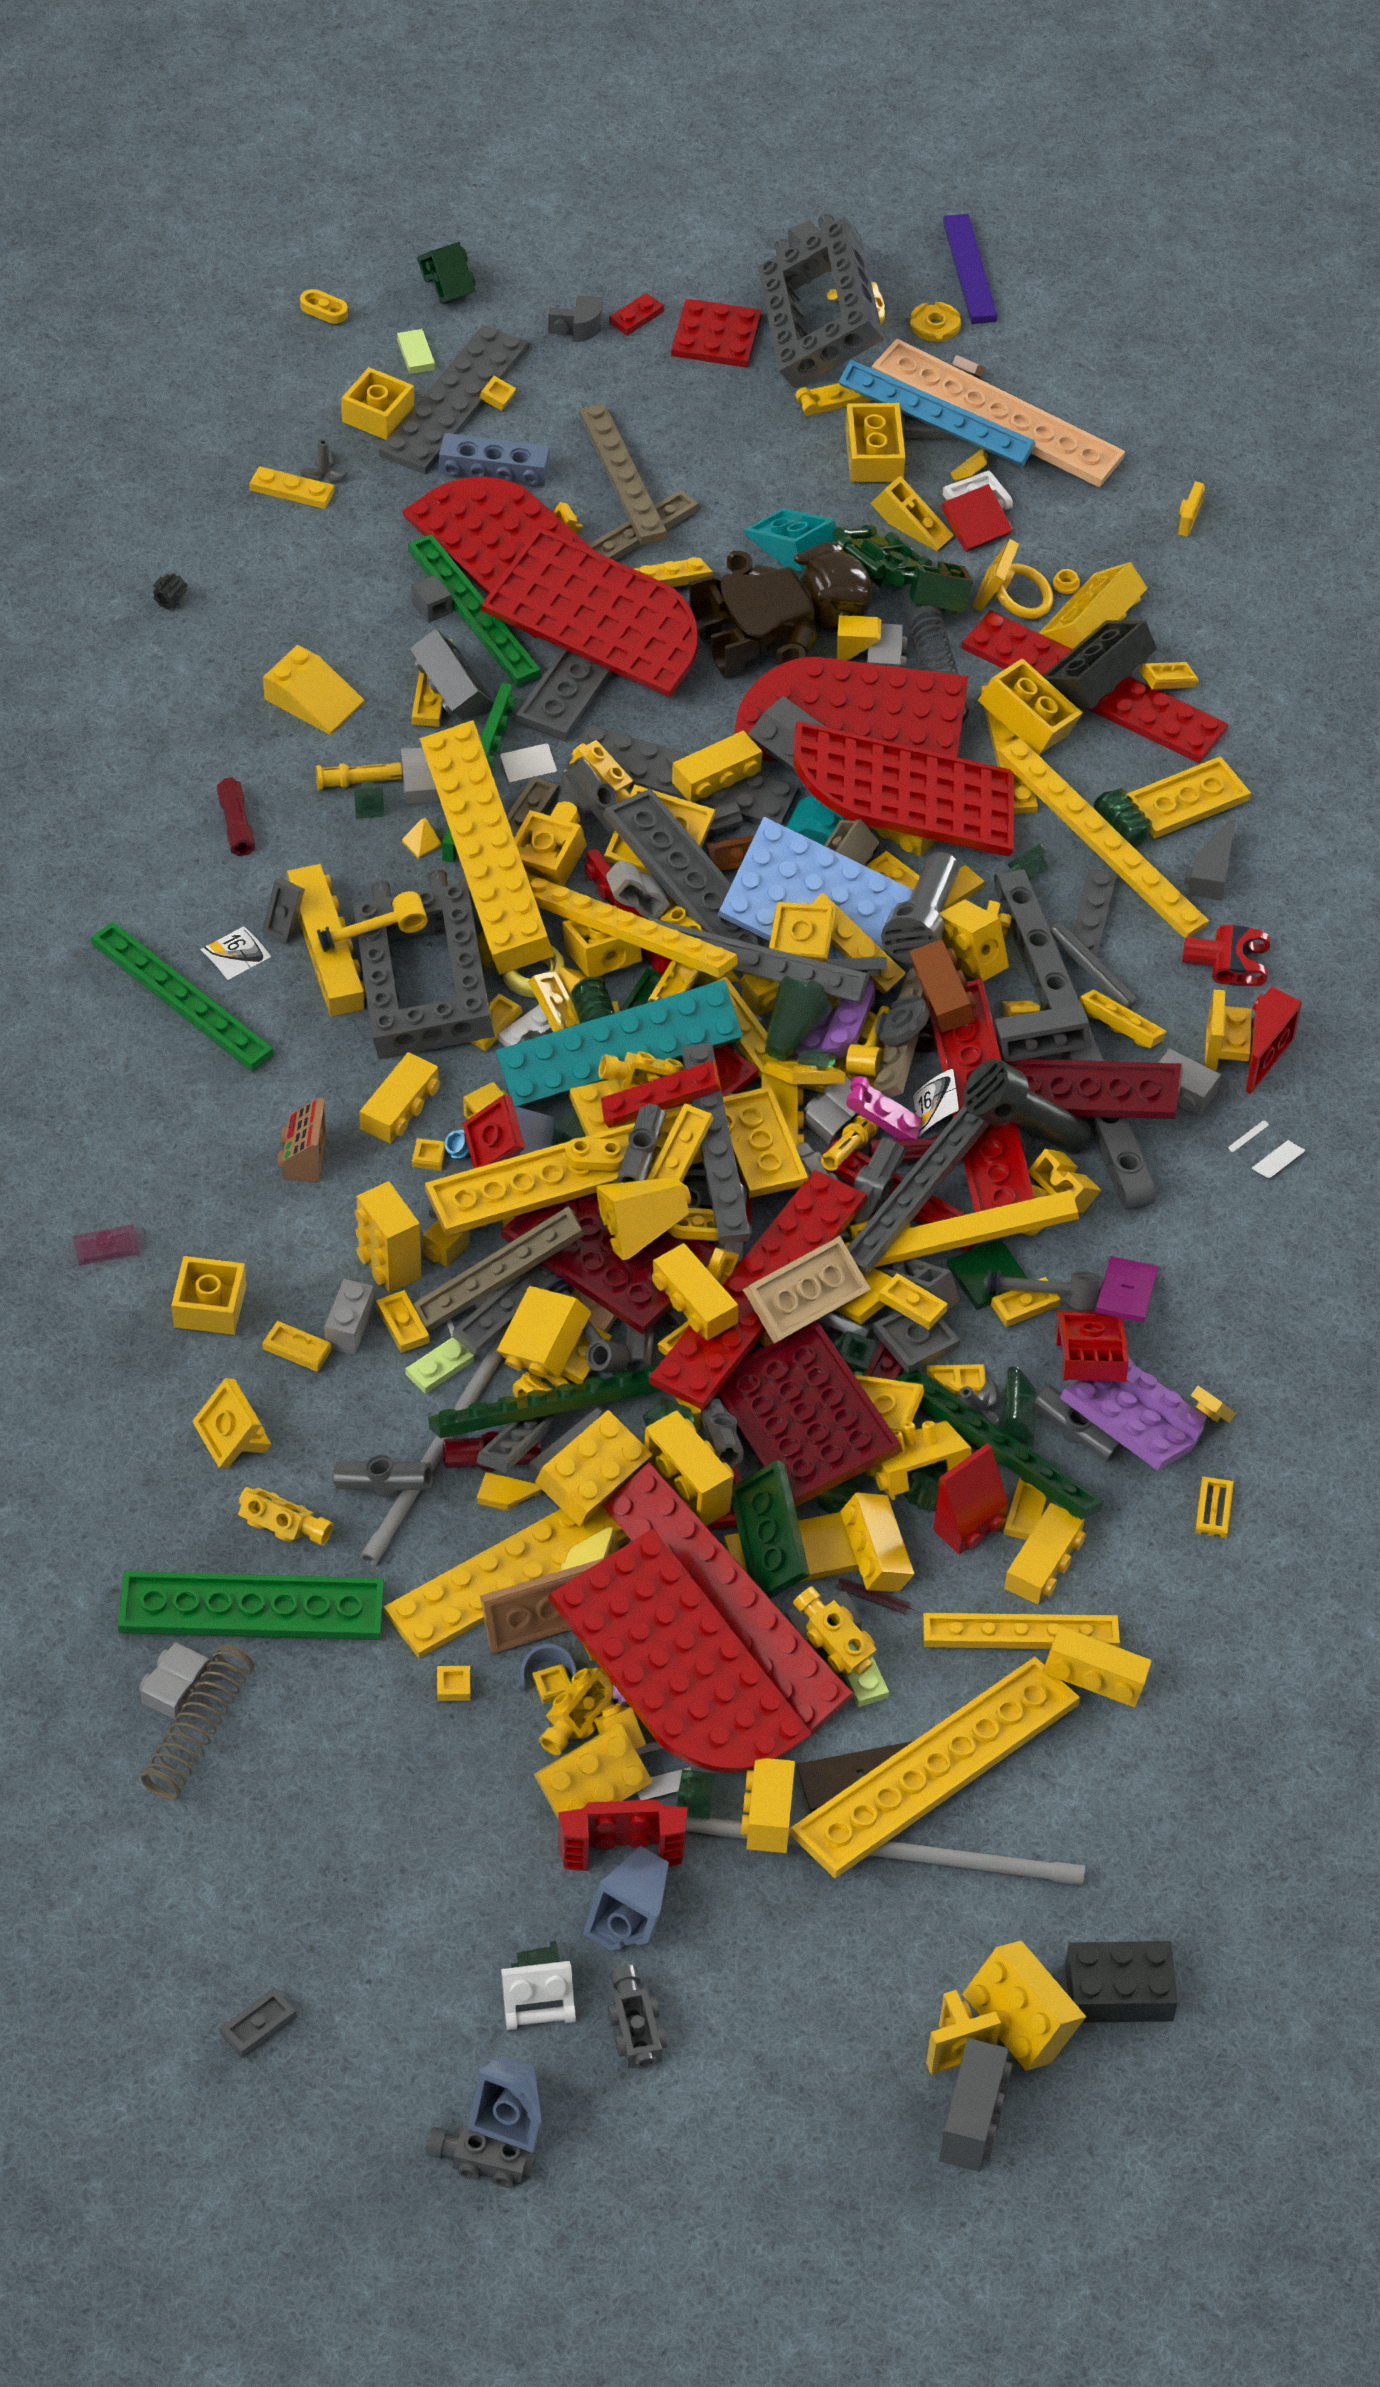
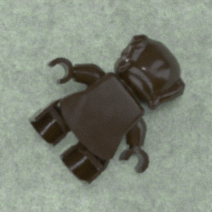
[689,542,873,679]

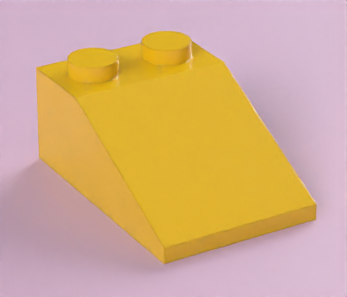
[263,645,365,735]

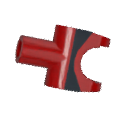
[1182,925,1270,986]

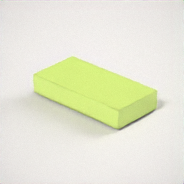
[397,329,435,374]

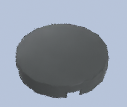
[875,995,930,1046]

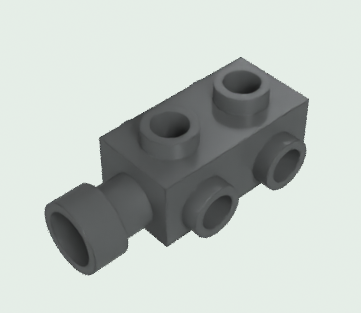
[608,1965,667,2069]
[426,2124,535,2188]

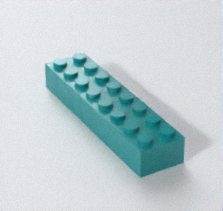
[496,979,743,1108]

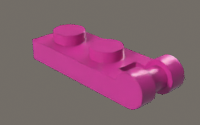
[846,1076,922,1140]

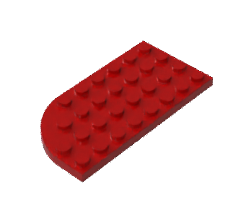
[402,477,596,639]
[481,527,698,698]
[734,657,969,762]
[793,721,1014,857]
[548,1528,812,1773]

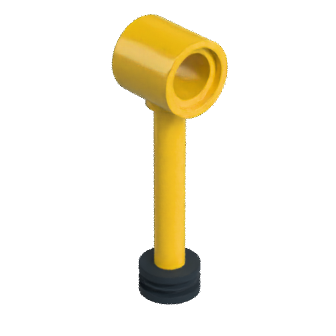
[317,891,428,953]
[846,994,897,1077]

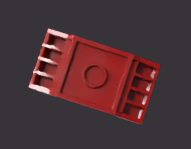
[1055,1309,1129,1382]
[558,1800,688,1871]

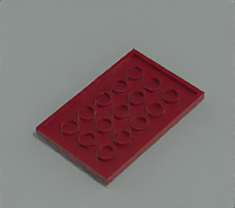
[501,1192,716,1335]
[716,1321,903,1507]

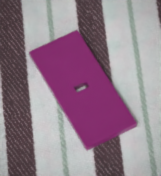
[1095,1256,1158,1323]

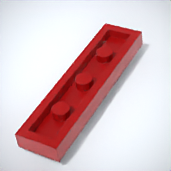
[601,1060,721,1128]

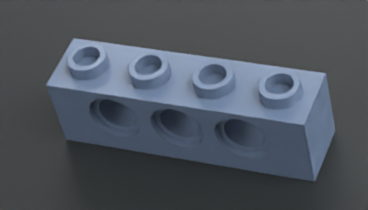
[439,433,550,486]

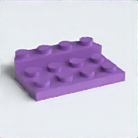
[769,970,875,1065]
[1060,1358,1207,1471]

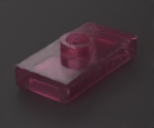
[73,1224,140,1266]

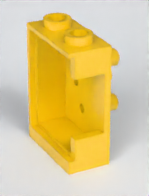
[865,1421,972,1500]

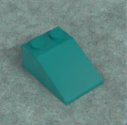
[744,508,837,572]

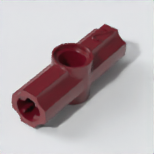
[443,1431,541,1472]

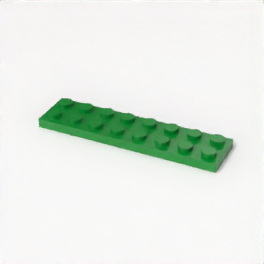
[118,1571,384,1640]

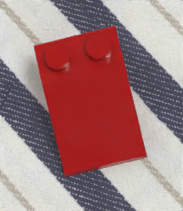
[1246,986,1302,1094]
[933,1443,1008,1555]

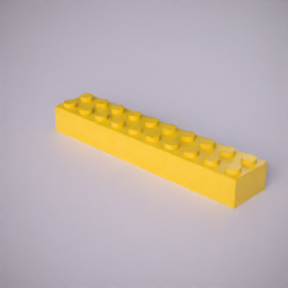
[419,720,554,975]

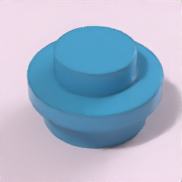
[445,1130,470,1160]

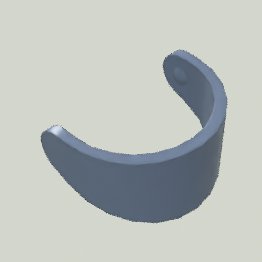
[520,1644,576,1691]

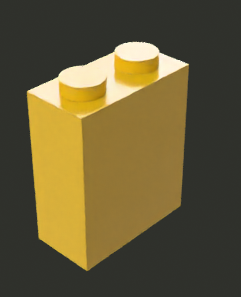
[496,1286,592,1377]

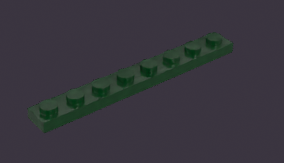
[428,1365,661,1438]
[895,1370,1104,1520]

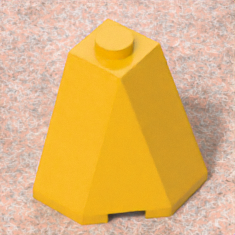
[596,1177,691,1260]

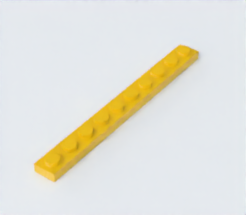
[998,738,1209,938]
[526,873,738,978]

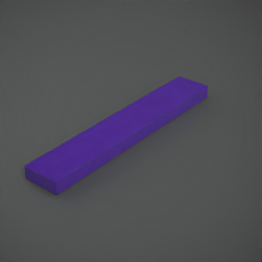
[943,214,997,324]

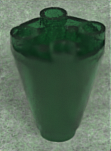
[765,976,833,1061]

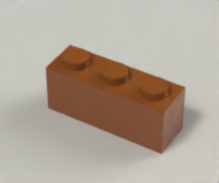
[909,939,977,1033]

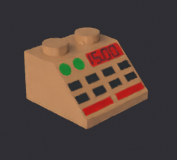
[278,1098,327,1182]

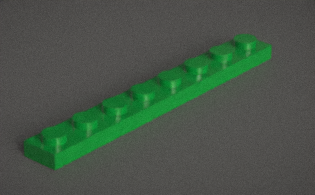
[408,534,541,687]
[442,682,516,863]
[91,921,274,1072]

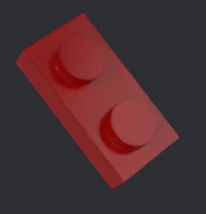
[609,293,664,336]

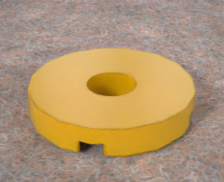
[910,302,961,342]

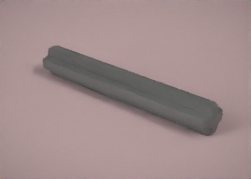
[1050,922,1137,1009]

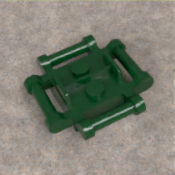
[833,525,932,588]

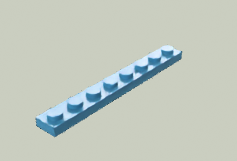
[839,359,1035,467]

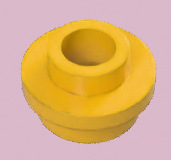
[1053,569,1080,594]

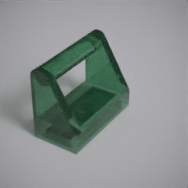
[1002,1366,1036,1448]

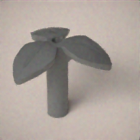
[301,438,347,482]
[960,1380,1000,1426]

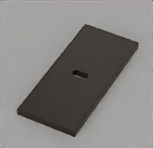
[797,1741,912,1811]

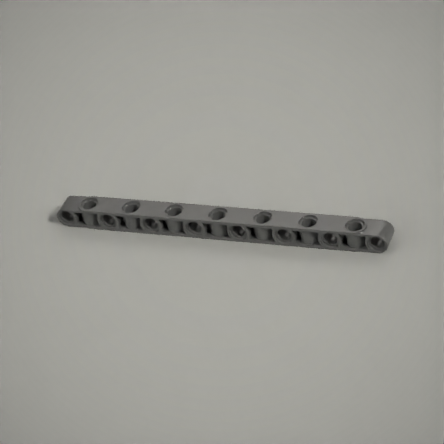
[994,869,1156,1209]

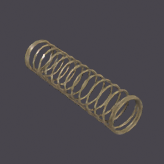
[141,1644,255,1799]

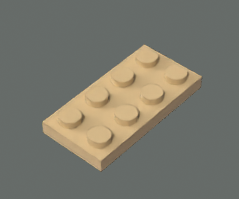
[743,1236,871,1343]

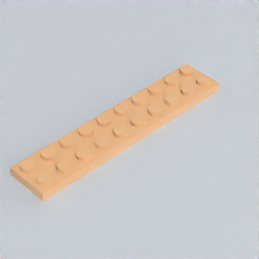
[871,339,1125,488]

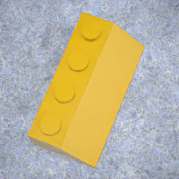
[1039,562,1148,649]

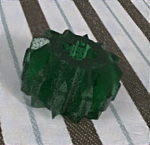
[904,1466,946,1513]

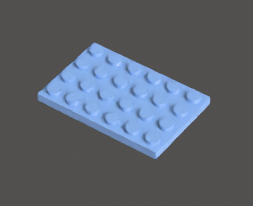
[717,817,913,990]

